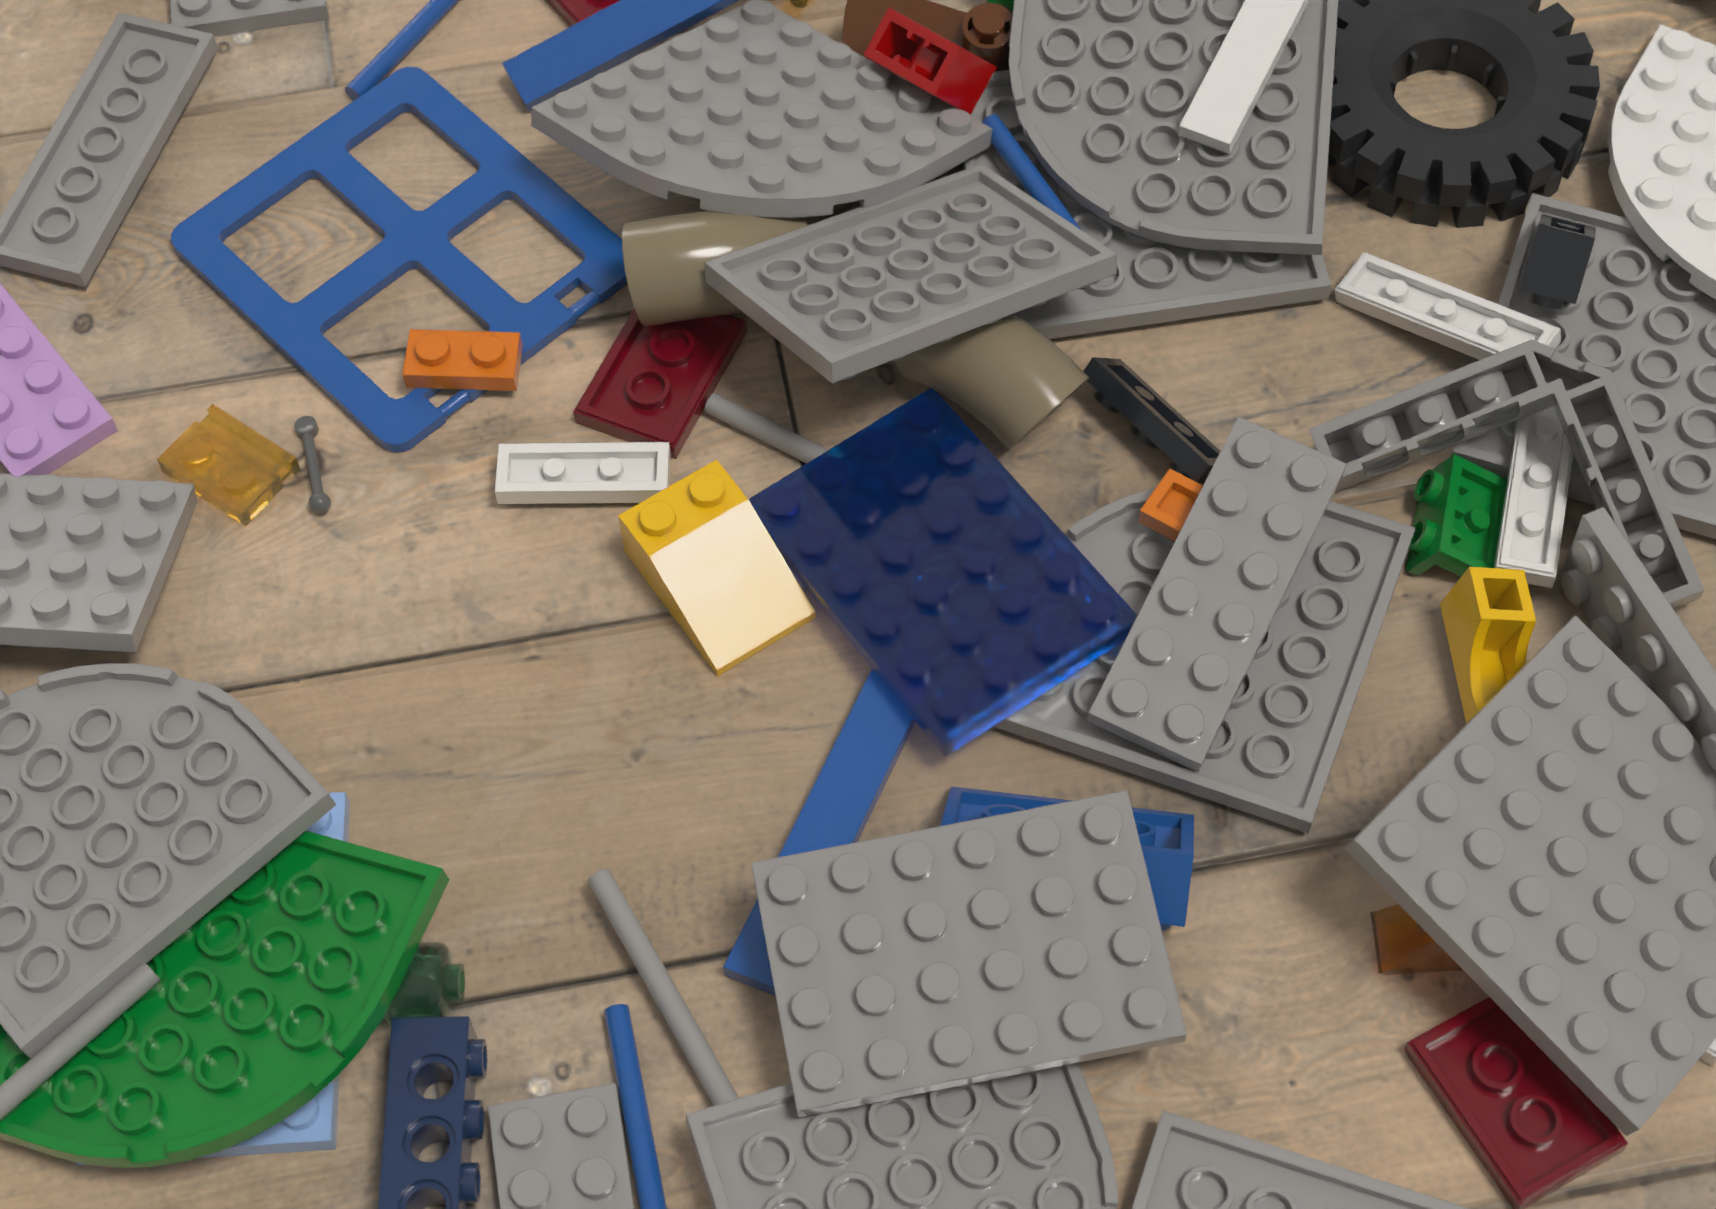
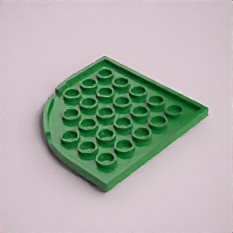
[0,831,450,1168]

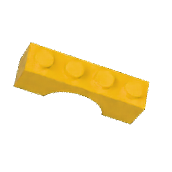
[1440,567,1537,724]

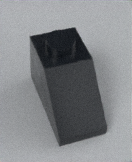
[1520,214,1596,310]

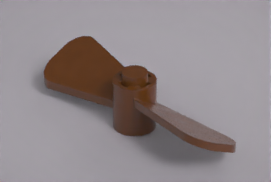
[842,0,1013,72]

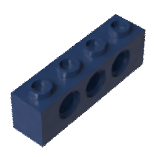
[378,1016,488,1209]

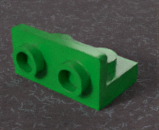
[1406,454,1507,576]

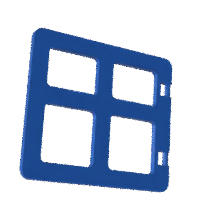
[171,67,628,452]

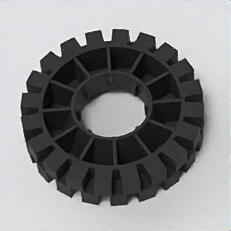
[1327,0,1600,228]

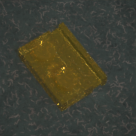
[157,404,301,526]

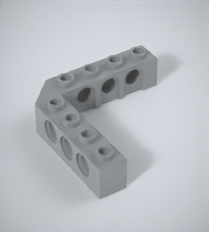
[1309,339,1704,609]

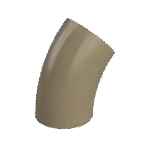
[622,211,808,327]
[895,314,1089,450]

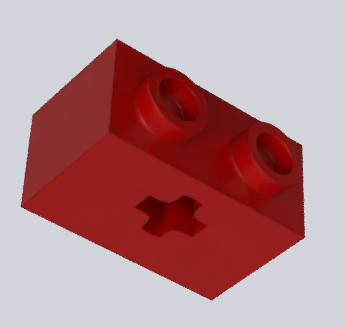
[863,7,997,115]

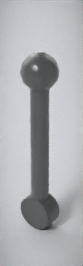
[294,416,331,514]

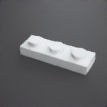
[495,442,671,504]

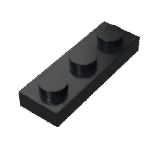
[1083,357,1221,483]

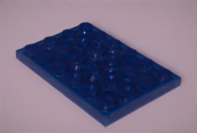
[749,388,1138,757]

